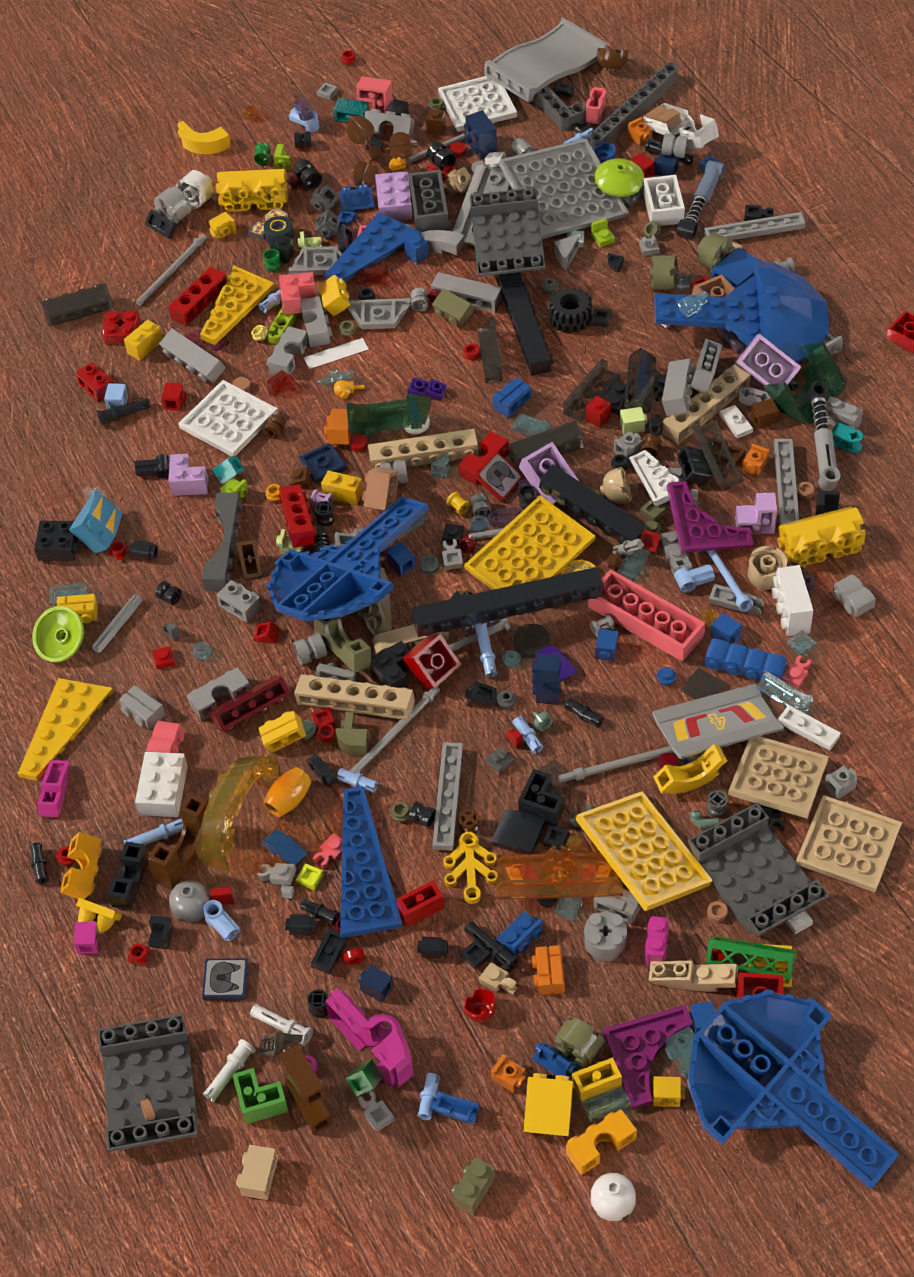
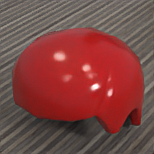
[463,988,496,1022]

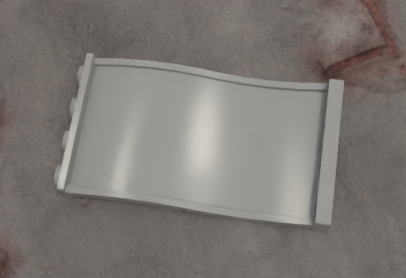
[485,17,608,103]

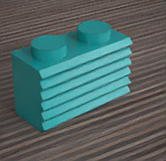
[333,97,369,122]

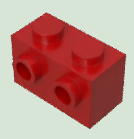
[75,362,115,403]
[396,880,445,927]

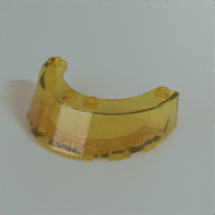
[195,755,282,873]

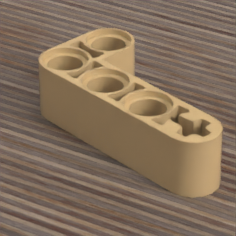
[372,625,449,654]

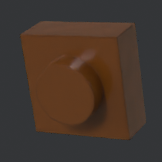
[290,466,312,486]

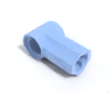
[289,108,320,132]
[674,565,715,593]
[204,900,240,941]

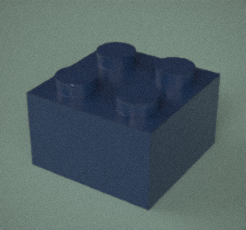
[464,110,497,160]

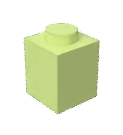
[620,407,648,435]

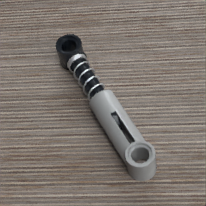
[807,381,840,491]

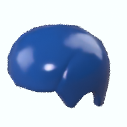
[593,142,616,164]

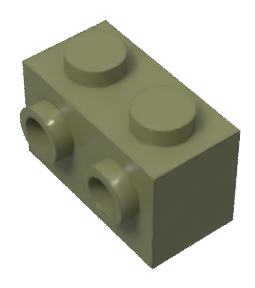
[432,288,474,327]
[451,1157,496,1216]

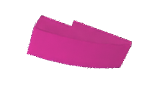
[37,760,70,817]

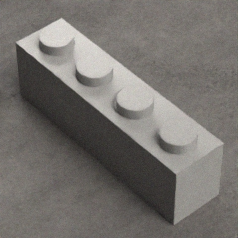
[431,272,502,313]
[159,328,225,384]
[690,339,722,393]
[662,358,695,416]

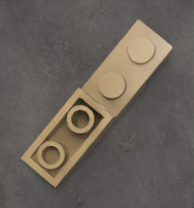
[648,961,738,992]

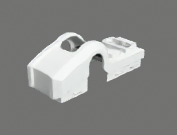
[643,103,719,152]

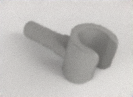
[281,885,294,899]

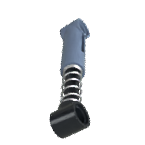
[677,160,725,239]

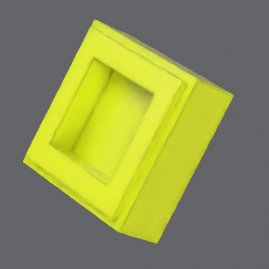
[296,863,324,891]

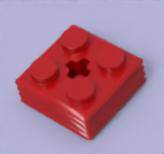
[102,310,141,344]
[886,311,914,353]

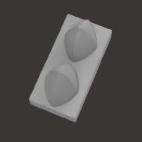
[316,662,356,682]

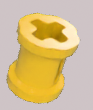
[446,492,471,515]

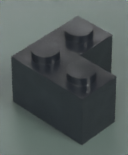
[370,640,410,689]
[518,769,564,826]

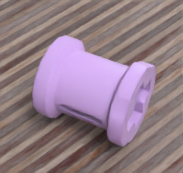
[310,489,334,506]

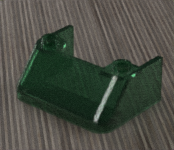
[764,342,846,425]
[346,394,432,436]

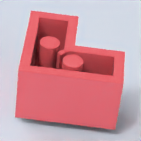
[356,76,393,114]
[279,272,315,314]

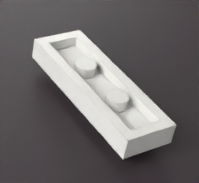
[485,151,506,167]
[778,705,841,751]

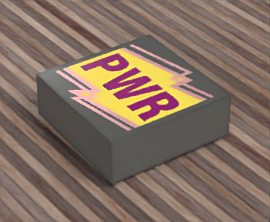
[248,221,265,240]

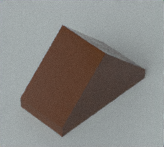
[237,539,263,579]

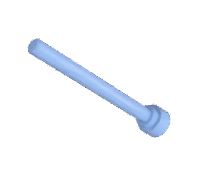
[707,550,753,611]

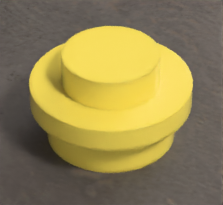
[252,325,268,341]

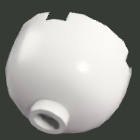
[591,1173,636,1221]

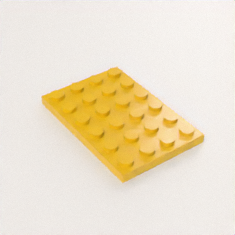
[464,495,595,590]
[576,791,713,911]

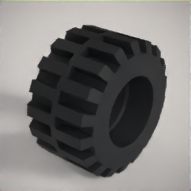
[549,288,592,333]

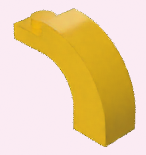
[178,121,231,154]
[653,744,727,794]

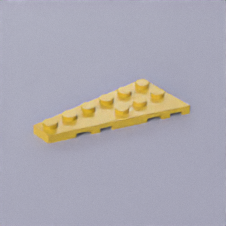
[200,265,275,345]
[18,678,114,781]

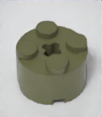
[696,231,735,269]
[650,255,678,290]
[554,1017,605,1068]

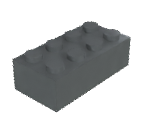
[408,170,449,232]

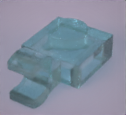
[676,290,709,317]

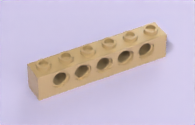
[662,364,751,445]
[368,429,478,469]
[294,674,415,720]

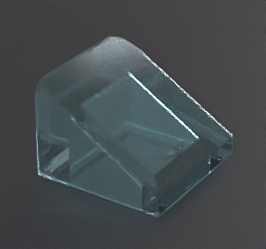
[431,454,451,479]
[554,890,583,922]

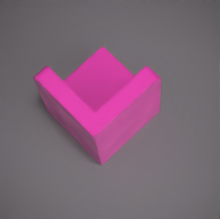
[73,921,99,954]

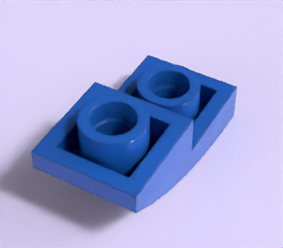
[262,829,307,865]

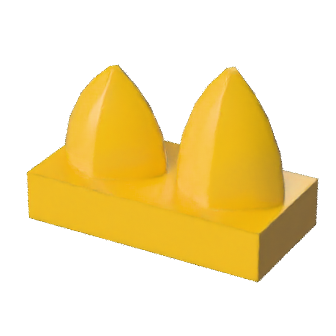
[76,898,122,933]

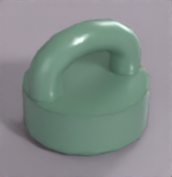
[533,711,553,731]

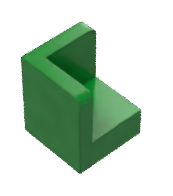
[345,1059,383,1097]

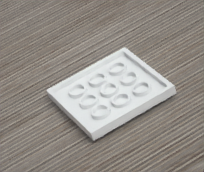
[438,76,517,132]
[178,380,278,456]

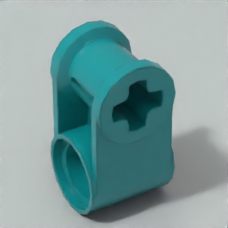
[831,423,863,454]

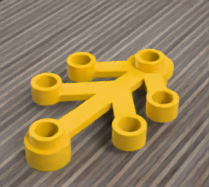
[443,832,498,904]

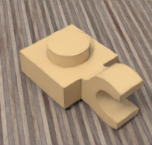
[479,963,517,995]

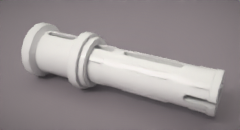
[250,1004,313,1046]
[203,1039,256,1102]

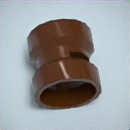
[263,414,286,439]
[640,433,661,458]

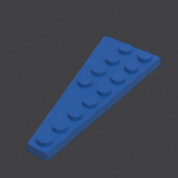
[340,787,402,938]

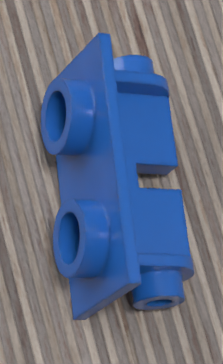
[532,1042,580,1080]
[431,1091,480,1125]

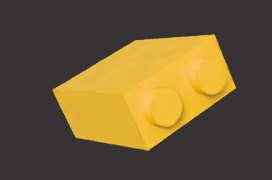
[523,1073,574,1136]

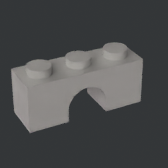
[365,109,415,137]
[300,296,332,347]
[267,326,309,379]
[187,667,250,721]

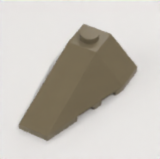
[357,567,392,636]

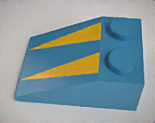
[69,489,122,554]

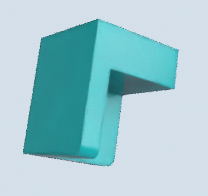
[212,455,245,484]

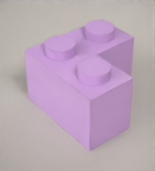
[169,454,208,496]
[735,493,777,534]

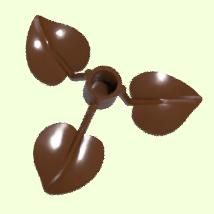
[347,116,418,189]

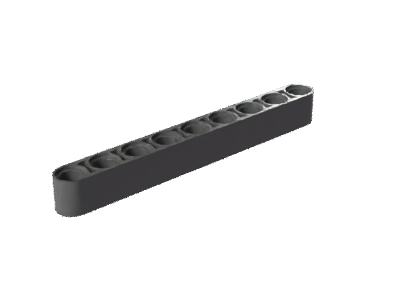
[590,62,678,149]

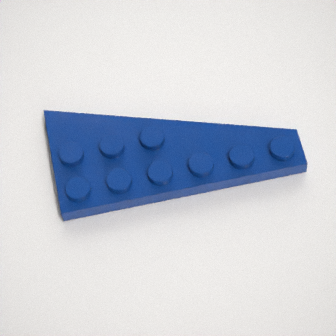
[325,212,421,282]

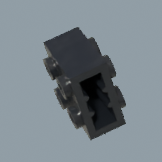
[34,521,79,561]

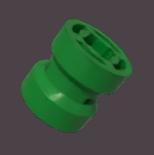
[254,142,271,165]
[263,249,281,272]

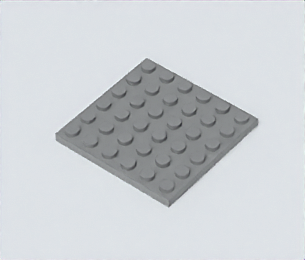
[499,139,629,239]

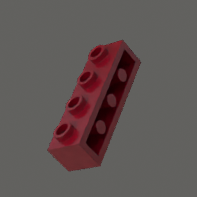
[209,675,290,732]

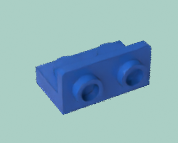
[338,184,374,211]
[496,911,543,955]

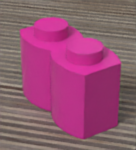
[645,916,669,966]

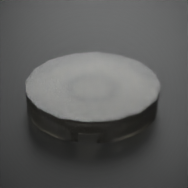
[512,623,550,658]

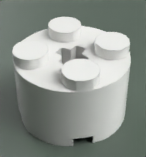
[176,170,213,209]

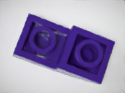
[407,377,447,399]
[535,645,577,682]

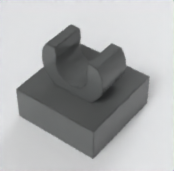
[486,747,514,774]

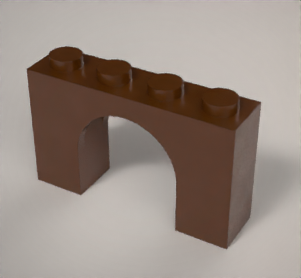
[148,794,214,890]
[278,1044,332,1135]

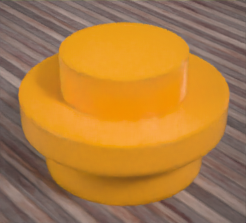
[266,484,280,501]

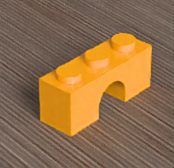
[60,832,102,899]
[566,1109,637,1175]

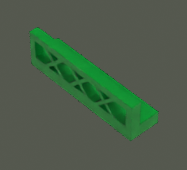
[706,936,797,980]

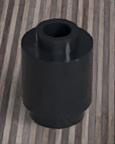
[129,540,158,560]
[285,914,316,935]
[417,936,448,959]

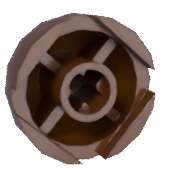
[597,48,628,72]

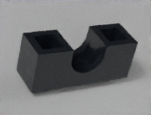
[107,841,149,910]

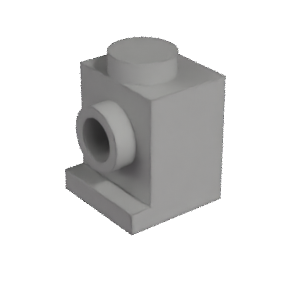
[614,431,642,460]
[824,766,858,800]

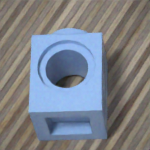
[104,384,128,409]

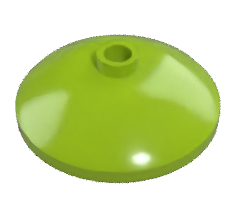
[595,158,644,197]
[32,606,84,663]

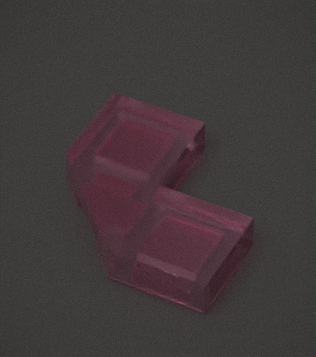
[184,330,229,353]

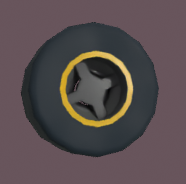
[263,216,294,245]

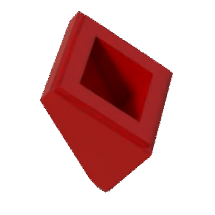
[253,621,280,644]

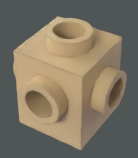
[444,167,472,195]

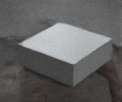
[317,83,339,100]

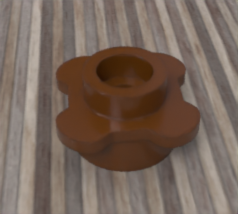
[608,551,622,572]

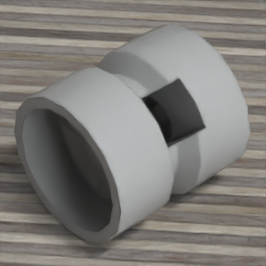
[661,133,688,158]
[379,460,408,485]
[293,633,327,665]

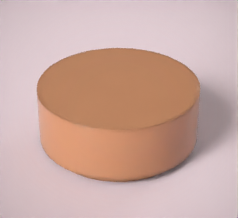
[232,377,251,392]
[796,482,815,500]
[707,901,728,923]
[140,1099,156,1122]

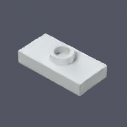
[719,405,753,439]

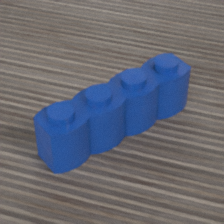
[705,639,787,685]

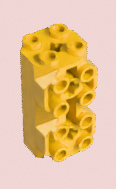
[216,169,288,212]
[777,506,866,567]

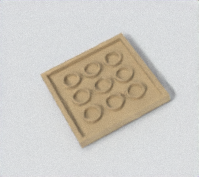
[728,737,829,819]
[796,795,902,893]

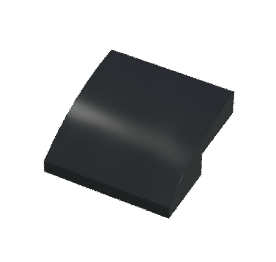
[491,809,546,855]

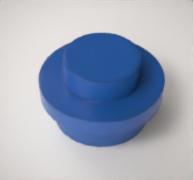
[657,667,676,686]

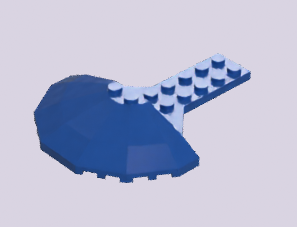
[654,261,830,364]
[266,496,429,621]
[687,990,899,1190]

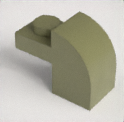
[336,712,369,756]

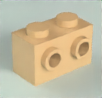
[236,1145,278,1200]

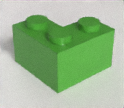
[232,1068,289,1124]

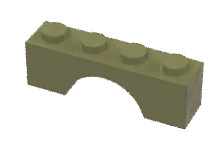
[314,617,371,673]

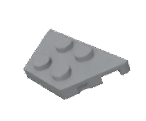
[288,246,342,275]
[347,298,411,329]

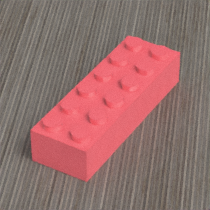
[588,569,705,662]

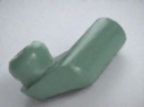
[690,809,719,830]

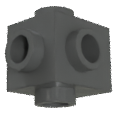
[310,185,339,213]
[315,209,340,240]

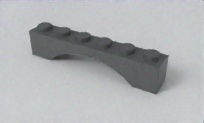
[202,493,243,591]

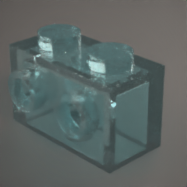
[665,1026,695,1078]

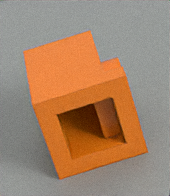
[628,117,653,146]
[742,444,769,476]
[491,1054,527,1093]

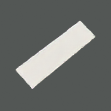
[303,338,368,369]

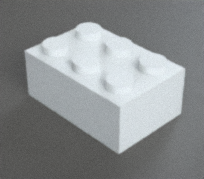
[643,175,685,226]
[772,565,813,637]
[135,752,188,817]

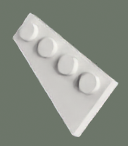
[629,450,680,507]

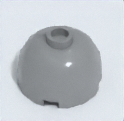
[169,880,211,923]

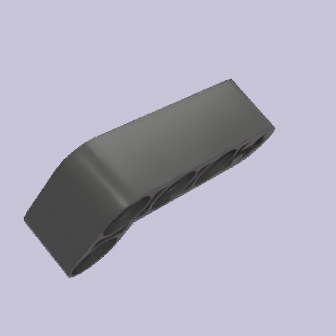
[534,85,586,131]

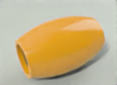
[263,767,312,817]

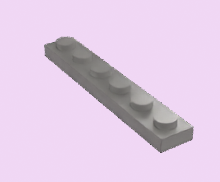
[704,212,806,240]
[774,439,799,526]
[432,742,463,850]

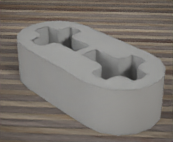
[738,387,772,406]

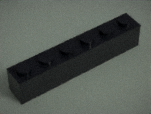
[539,464,645,544]

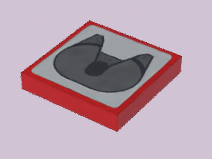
[474,452,523,502]

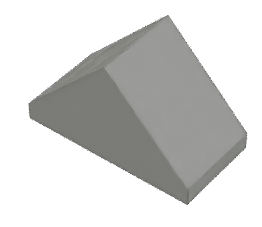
[554,235,579,270]

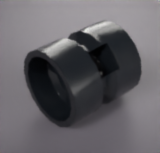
[426,142,456,171]
[294,160,323,190]

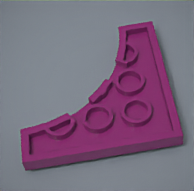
[666,481,754,553]
[603,1005,693,1110]

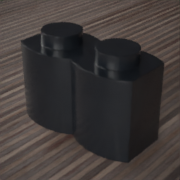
[678,446,712,485]

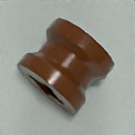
[459,809,480,834]

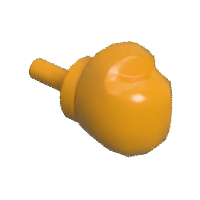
[389,157,406,171]
[334,380,365,399]

